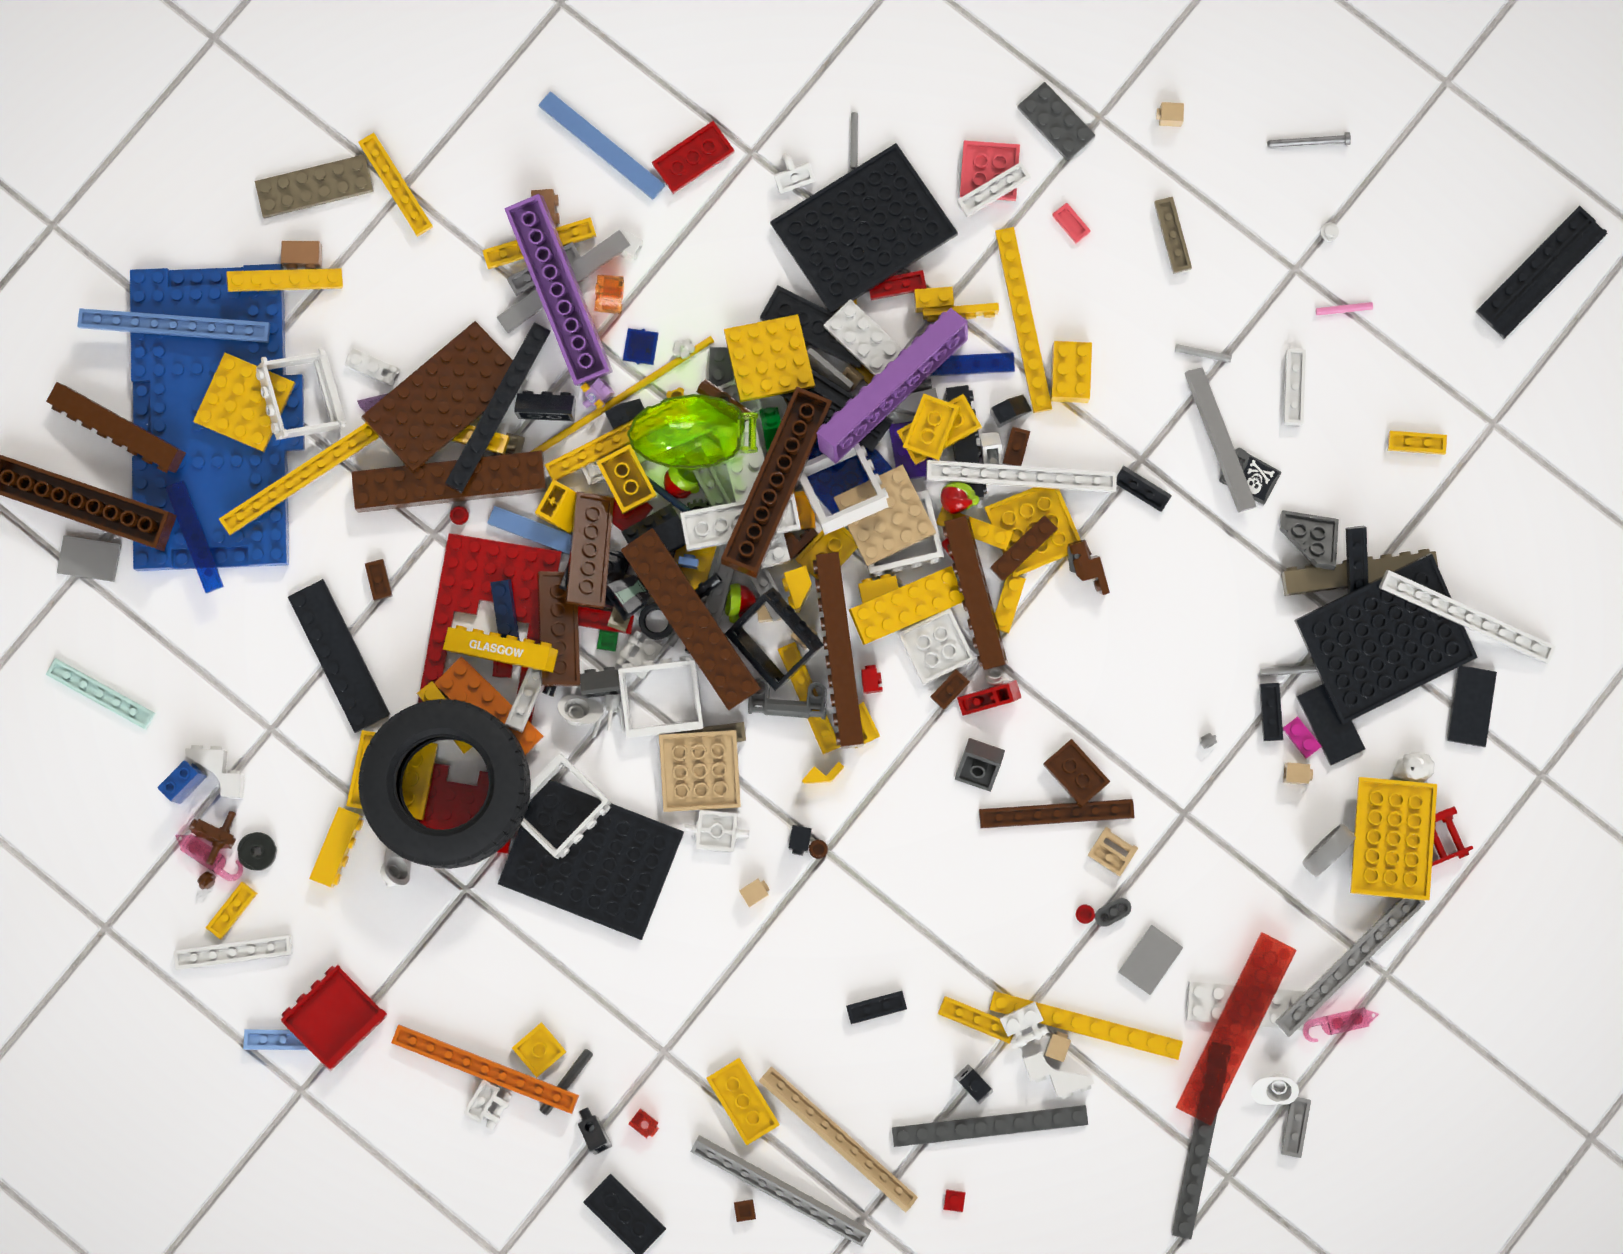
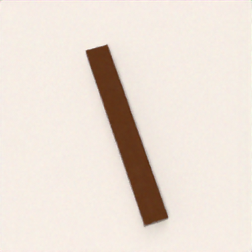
[979,799,1135,829]

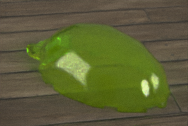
[627,394,758,471]

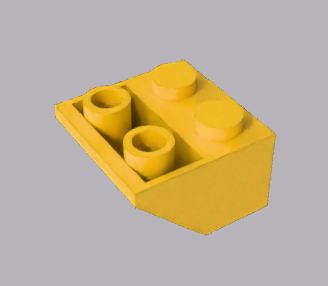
[535,479,576,534]
[781,566,812,613]

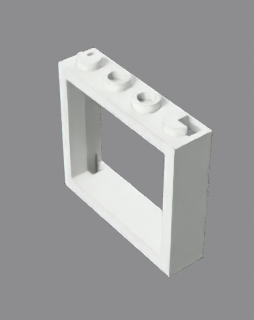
[799,443,889,535]
[867,490,944,577]
[618,656,704,738]
[521,753,612,859]

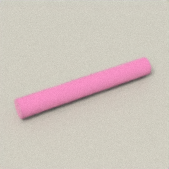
[1315,302,1373,316]

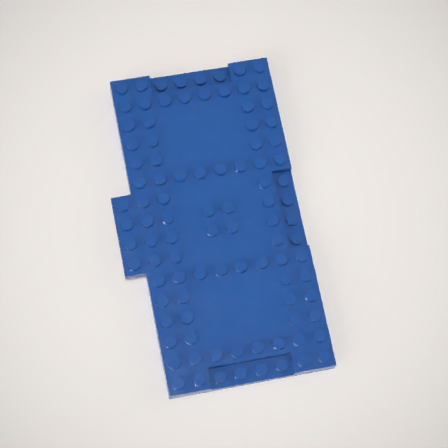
[130,264,305,571]

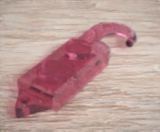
[175,834,243,881]
[1303,1007,1379,1043]

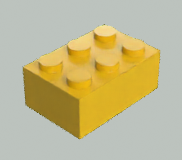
[1050,341,1092,403]
[596,444,657,514]

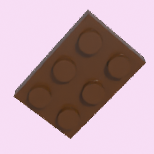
[1042,739,1111,808]

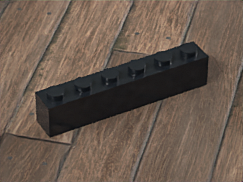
[945,385,987,500]

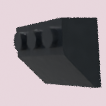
[514,390,576,422]
[621,503,686,553]

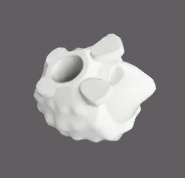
[1393,752,1435,783]

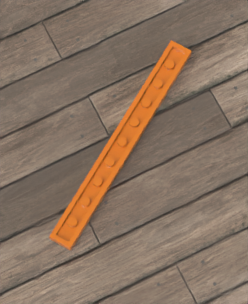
[391,1025,580,1114]

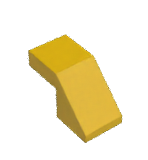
[802,761,844,784]

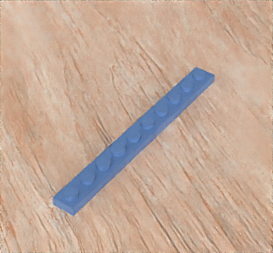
[77,308,270,343]

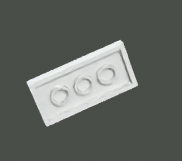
[823,299,903,376]

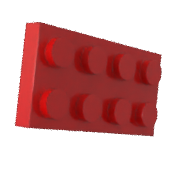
[651,121,735,194]

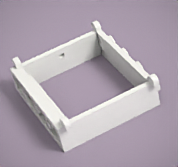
[256,348,346,440]

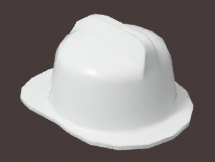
[558,695,604,726]
[380,847,411,887]
[1251,1073,1299,1105]

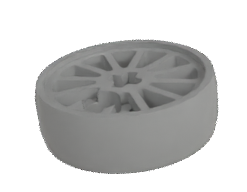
[1302,823,1356,877]

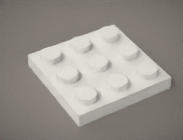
[898,608,975,685]

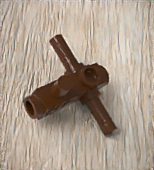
[188,811,236,866]

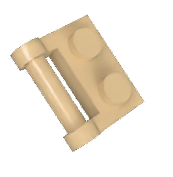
[1087,827,1138,877]

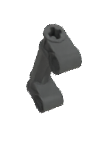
[748,678,827,720]

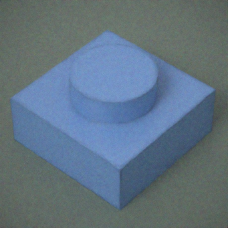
[678,554,699,569]

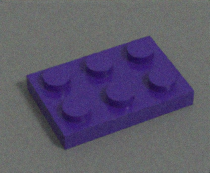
[889,421,933,479]

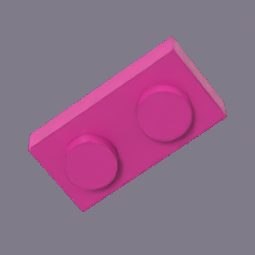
[1283,716,1322,759]

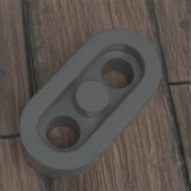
[1095,898,1132,927]

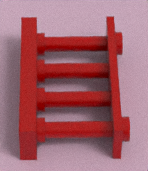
[1432,806,1474,866]

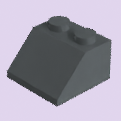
[580,666,621,698]
[954,738,1005,792]

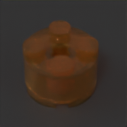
[594,274,624,314]

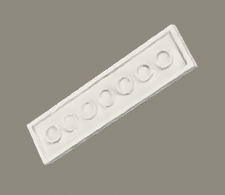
[717,416,791,569]

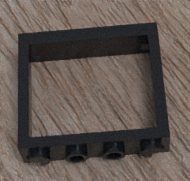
[725,587,824,691]

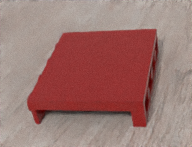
[280,965,387,1072]

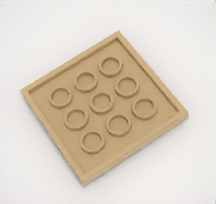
[834,464,936,567]
[659,730,741,812]

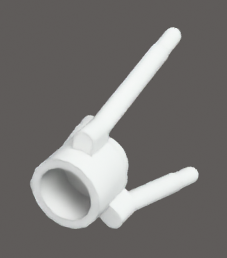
[592,695,625,739]

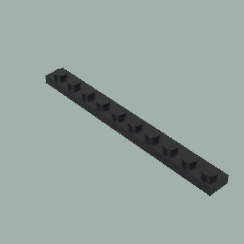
[445,322,551,493]

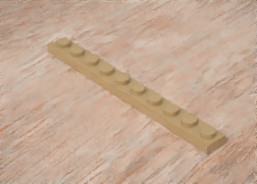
[759,1066,918,1213]

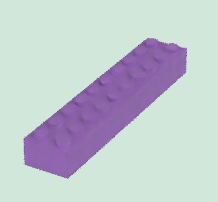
[504,194,613,386]
[817,308,968,464]

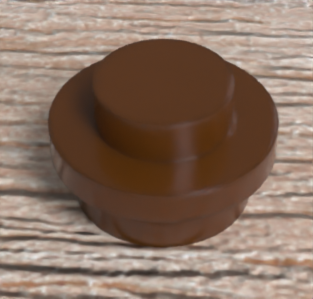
[809,839,828,859]
[197,871,216,890]

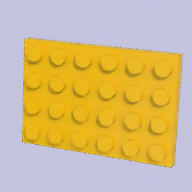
[1350,777,1437,901]

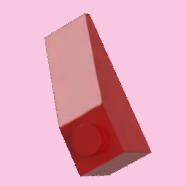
[957,680,1022,716]

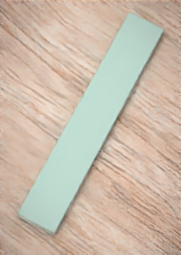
[45,658,156,730]

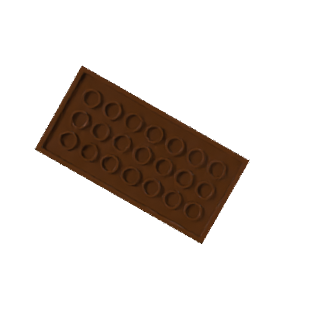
[361,321,527,473]

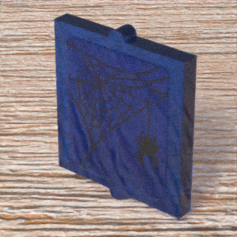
[623,328,659,365]

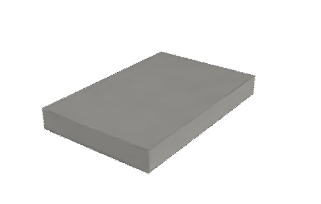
[57,535,121,582]
[1118,925,1184,995]

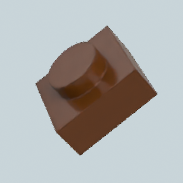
[734,1199,756,1222]

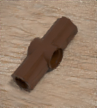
[696,379,752,425]

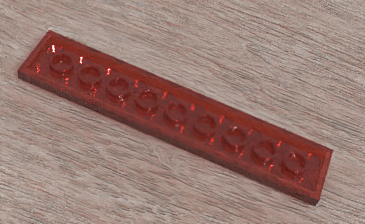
[1175,932,1297,1126]

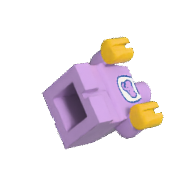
[580,378,615,409]

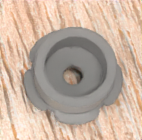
[1200,733,1218,749]

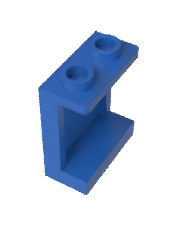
[157,760,208,804]

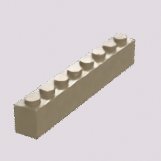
[1281,549,1438,596]

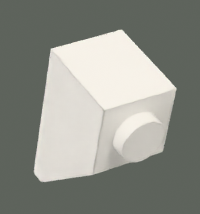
[979,432,1003,465]

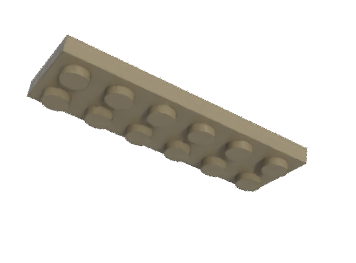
[254,154,374,219]

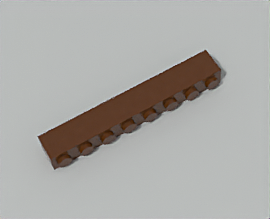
[46,381,186,473]
[942,516,1008,670]

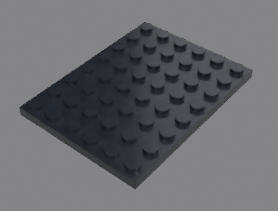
[770,143,958,313]
[1294,553,1478,725]
[498,780,684,940]

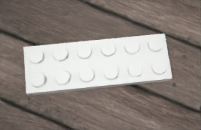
[680,494,801,551]
[1186,981,1306,1030]

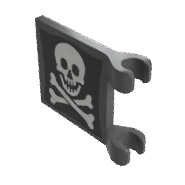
[1219,448,1282,506]

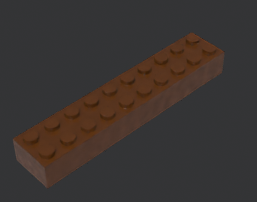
[721,386,832,579]
[351,450,547,513]
[0,455,177,551]
[620,528,761,711]
[812,552,864,749]

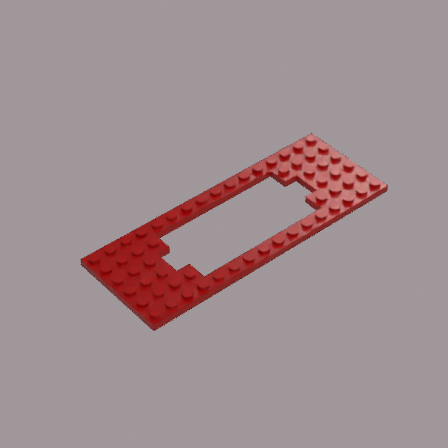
[416,533,562,854]

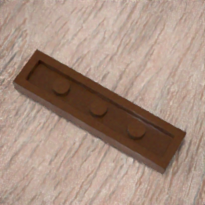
[989,515,1058,582]

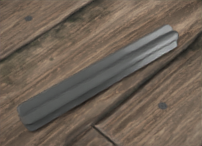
[539,1049,593,1116]

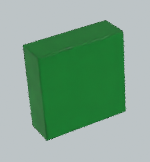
[597,630,619,652]

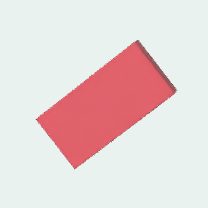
[1052,203,1091,244]

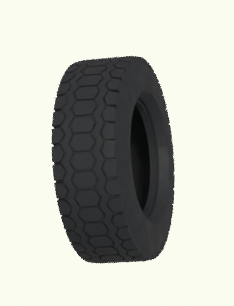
[358,699,531,869]

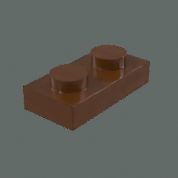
[1003,426,1031,466]
[364,559,393,601]
[930,669,970,710]

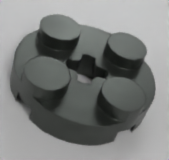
[237,832,278,871]

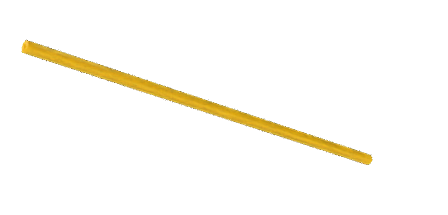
[530,336,714,452]

